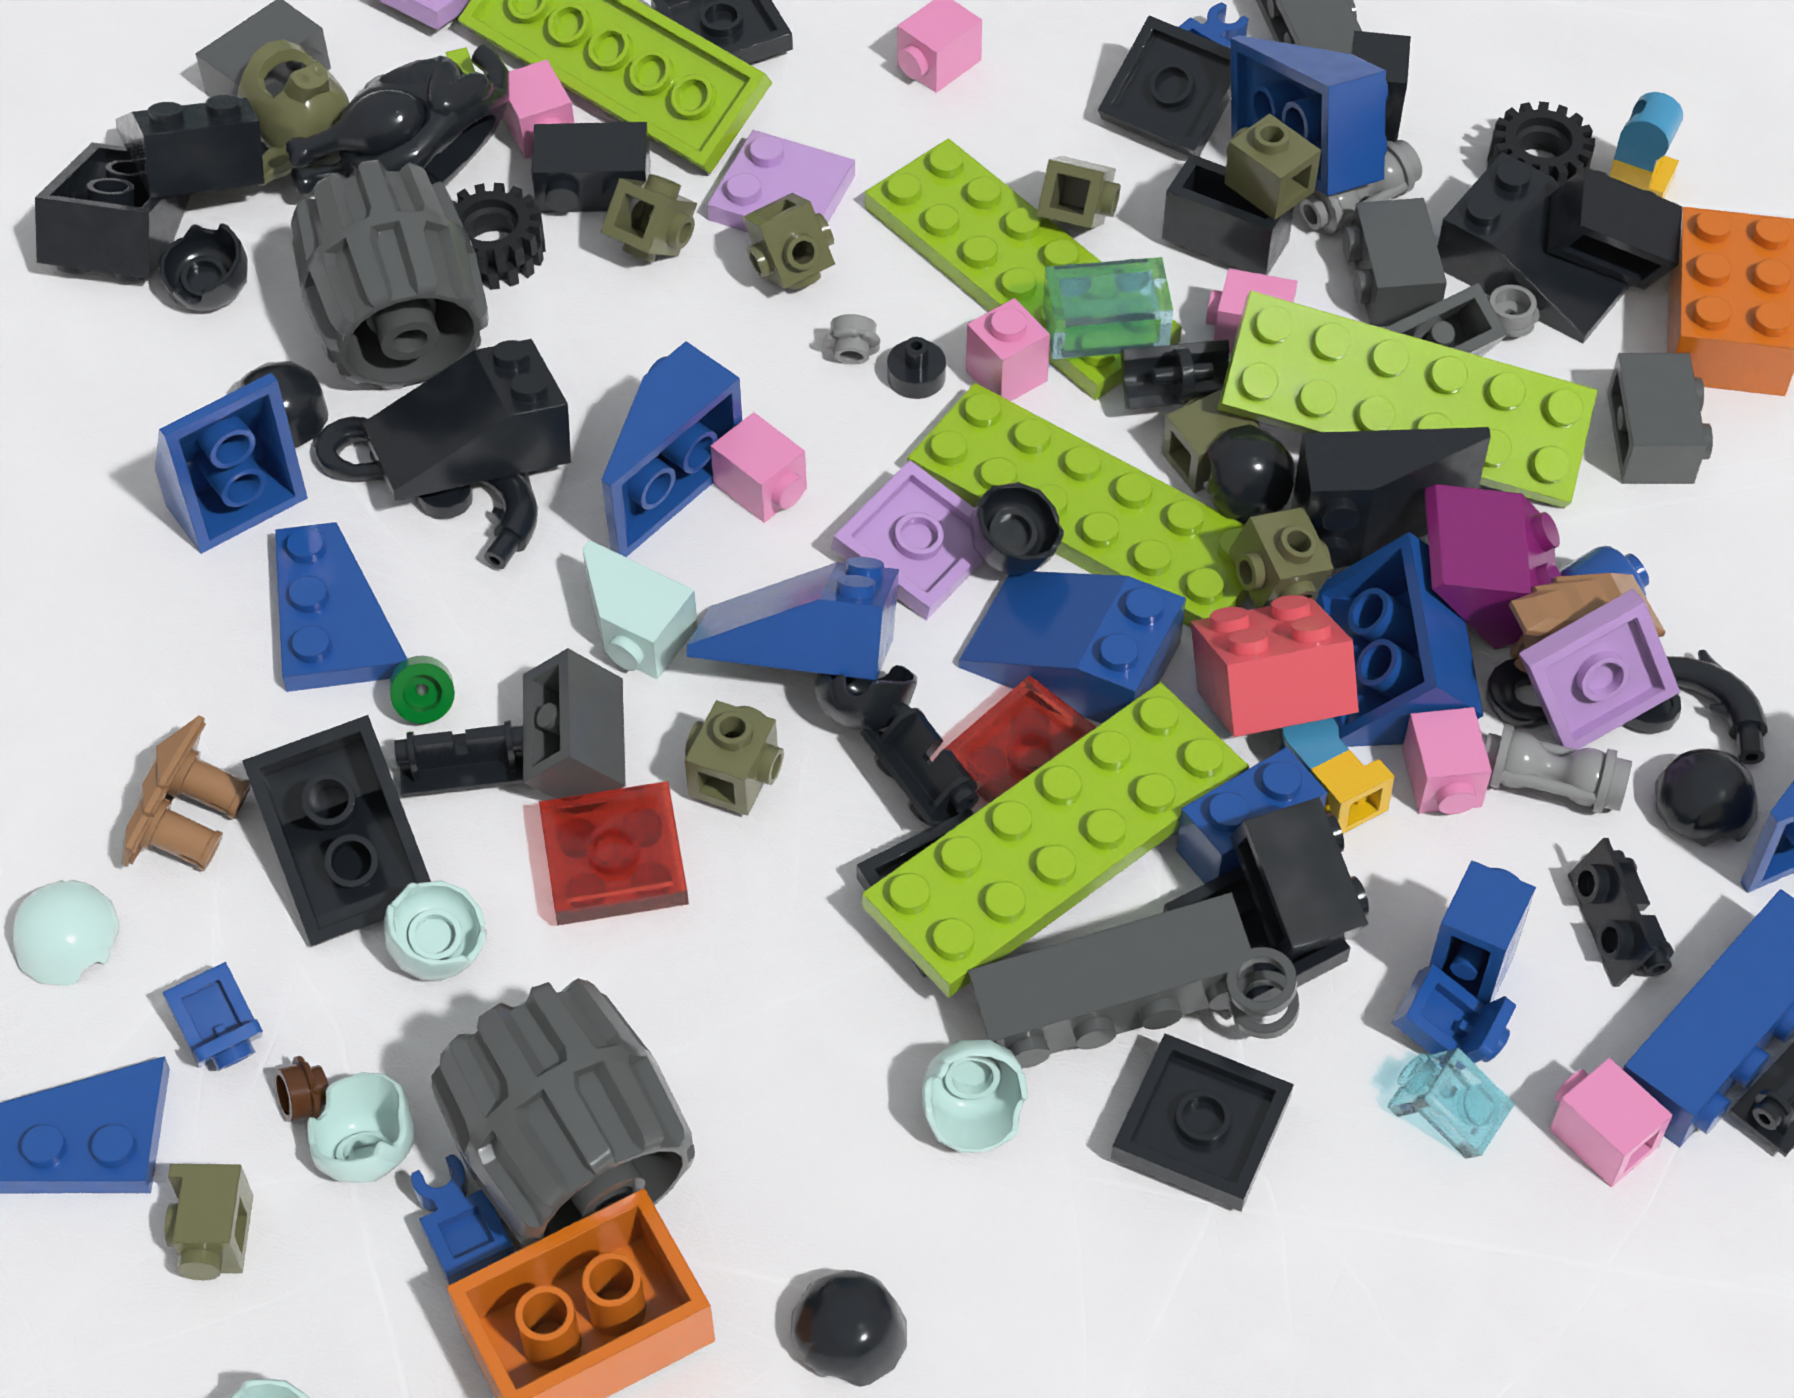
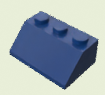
[1315,532,1484,747]

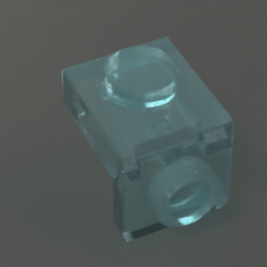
[1387,1048,1515,1159]

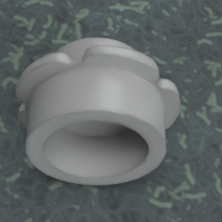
[1488,284,1540,338]
[823,314,880,364]

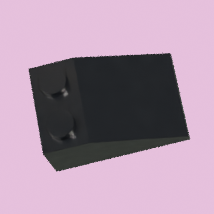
[115,95,265,199]
[35,142,191,282]
[1437,152,1631,344]
[362,338,571,501]
[1290,427,1491,569]
[242,715,431,947]

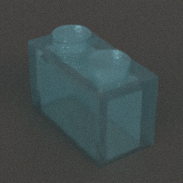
[1043,257,1173,359]

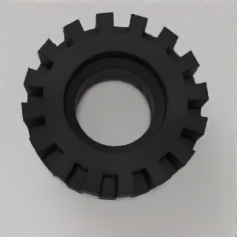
[1487,101,1595,186]
[452,182,546,290]

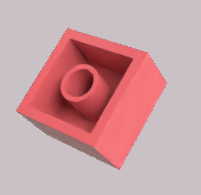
[1191,595,1359,737]

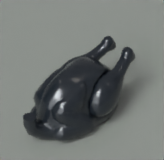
[285,44,509,195]

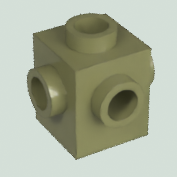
[600,174,697,262]
[742,193,835,290]
[1229,507,1334,608]
[685,700,784,816]

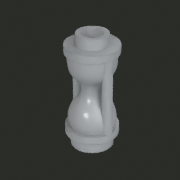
[1300,140,1422,235]
[1485,724,1632,814]

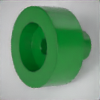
[389,655,455,724]

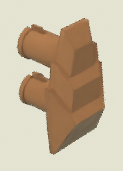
[1509,573,1666,673]
[121,715,251,871]

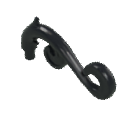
[314,416,538,569]
[1486,649,1768,765]

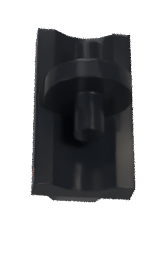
[1120,339,1230,409]

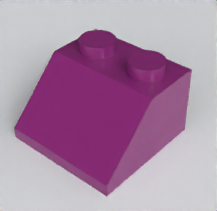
[1425,484,1561,650]

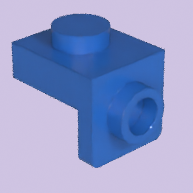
[163,962,263,1071]
[1391,964,1516,1072]

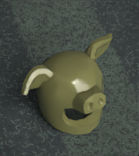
[237,39,350,186]

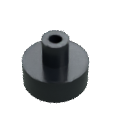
[887,337,946,399]

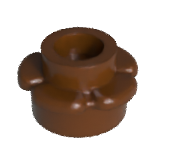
[274,1056,328,1122]

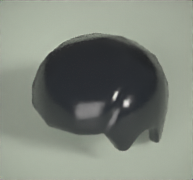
[159,223,248,311]
[233,361,328,448]
[1203,424,1296,525]
[969,482,1064,575]
[814,665,917,731]
[1655,748,1758,847]
[791,1270,907,1387]

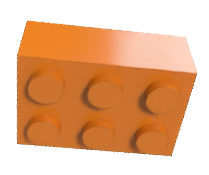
[1667,207,1794,396]
[446,1188,715,1398]

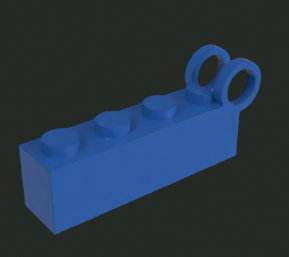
[1623,889,1794,1148]

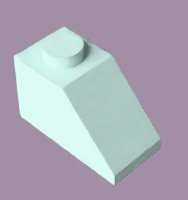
[582,540,698,680]

